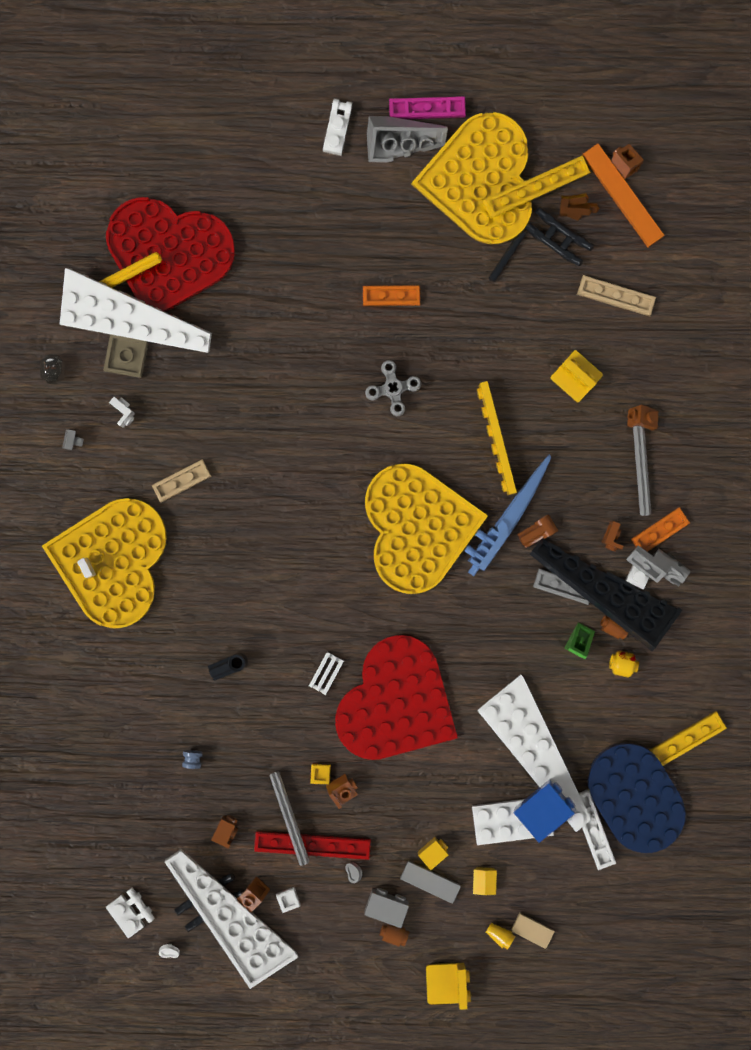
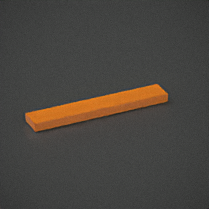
[582,144,665,247]

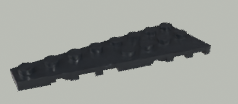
[530,539,682,651]

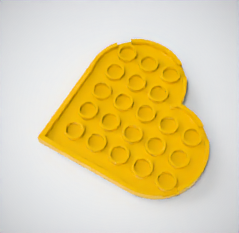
[411,112,532,244]
[365,464,488,594]
[42,498,167,628]

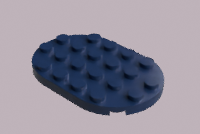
[587,743,685,853]

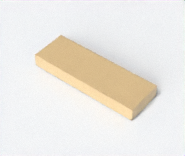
[152,459,212,502]

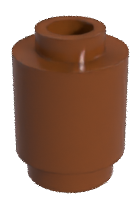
[600,615,628,639]
[379,923,409,947]

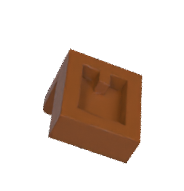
[601,521,624,552]
[237,877,270,912]

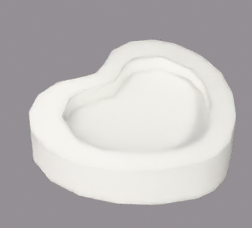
[159,944,180,958]

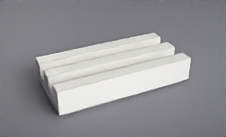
[309,652,344,695]

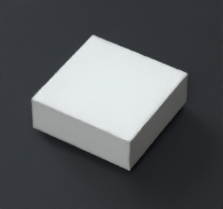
[77,558,96,578]
[276,887,301,913]

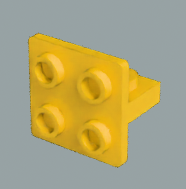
[550,350,603,403]

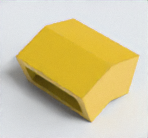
[473,867,497,895]

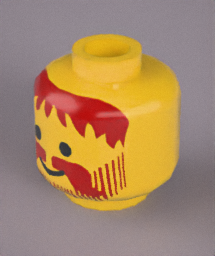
[609,650,639,678]

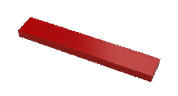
[254,831,371,860]

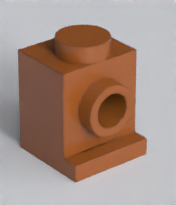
[611,144,644,180]
[326,774,358,809]
[211,815,238,849]

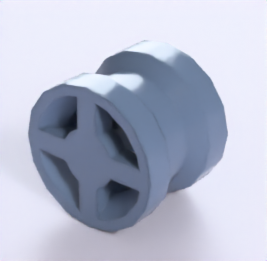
[182,750,202,769]

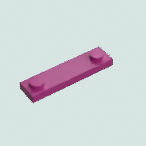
[389,96,466,119]

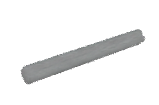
[633,426,651,516]
[270,771,310,866]

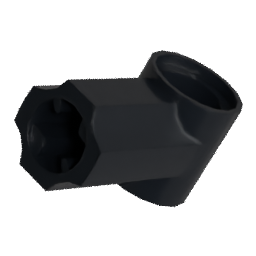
[208,653,248,681]

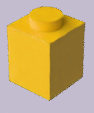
[418,837,448,870]

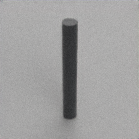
[489,231,526,282]

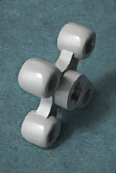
[365,360,421,417]

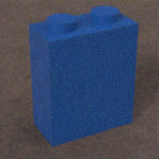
[513,779,576,843]

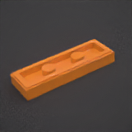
[363,285,420,306]
[631,507,690,552]

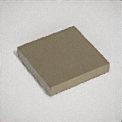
[103,334,149,378]

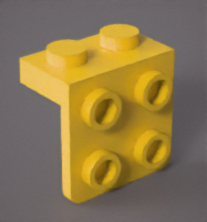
[426,963,471,1010]

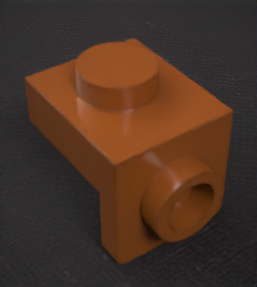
[627,405,659,430]

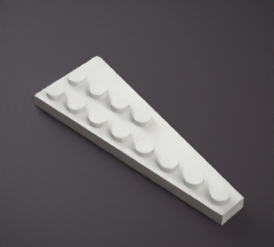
[60,268,212,353]
[477,674,591,832]
[165,849,298,989]

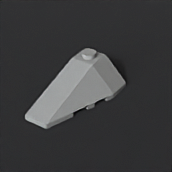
[367,116,448,162]

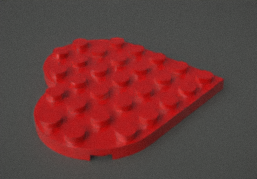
[106,197,235,312]
[335,635,458,760]

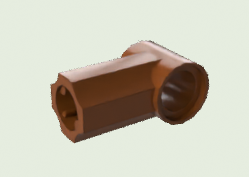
[517,514,558,548]

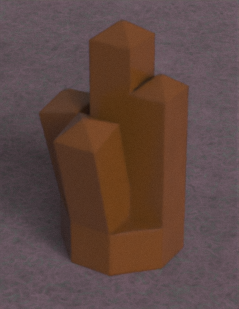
[560,193,599,221]

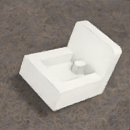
[109,397,135,428]

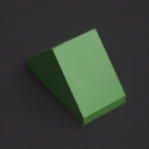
[564,623,595,659]

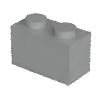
[364,888,409,928]

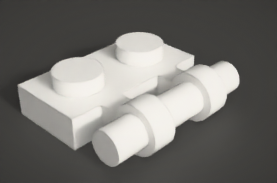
[106,887,155,939]

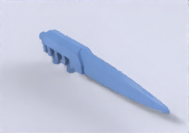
[464,454,551,576]

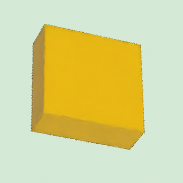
[310,763,331,785]

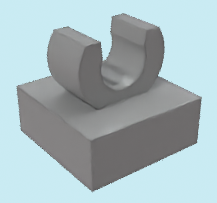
[62,430,84,450]

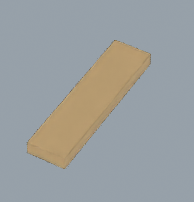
[577,275,656,316]

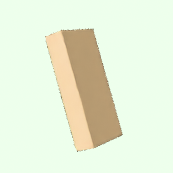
[511,912,555,949]

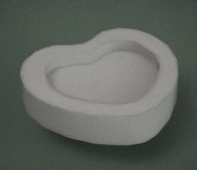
[345,862,362,883]

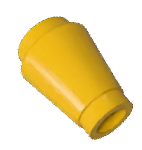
[485,923,515,950]

